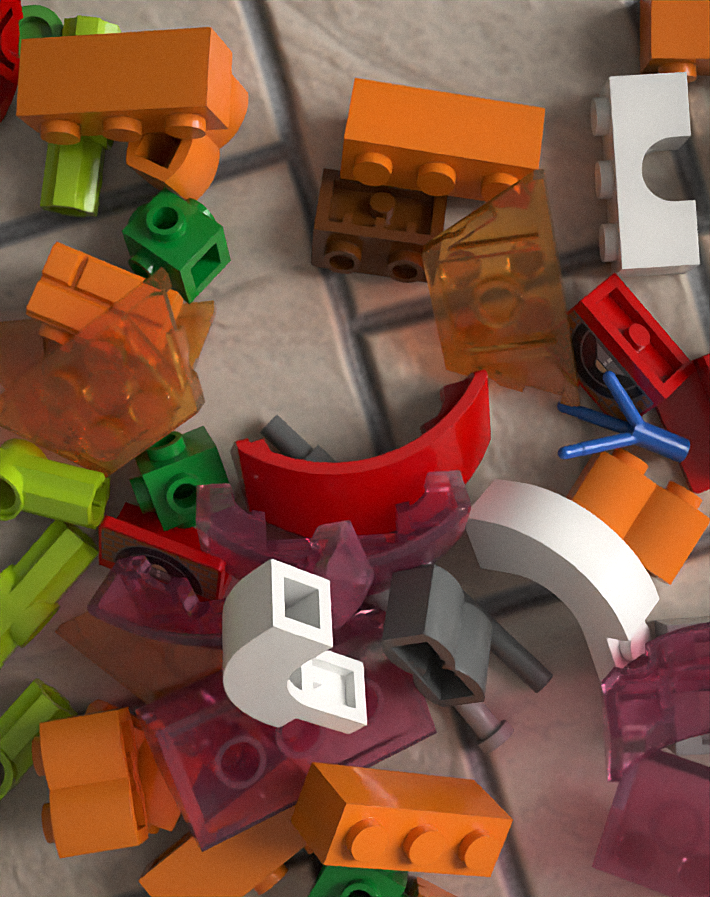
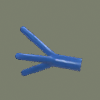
[557,371,690,463]

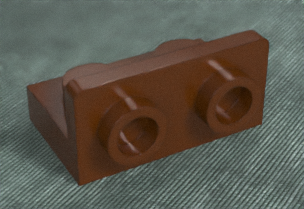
[311,168,448,283]

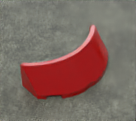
[230,369,491,544]

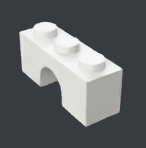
[591,72,700,278]

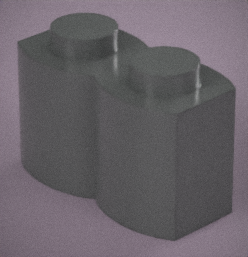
[381,564,493,707]

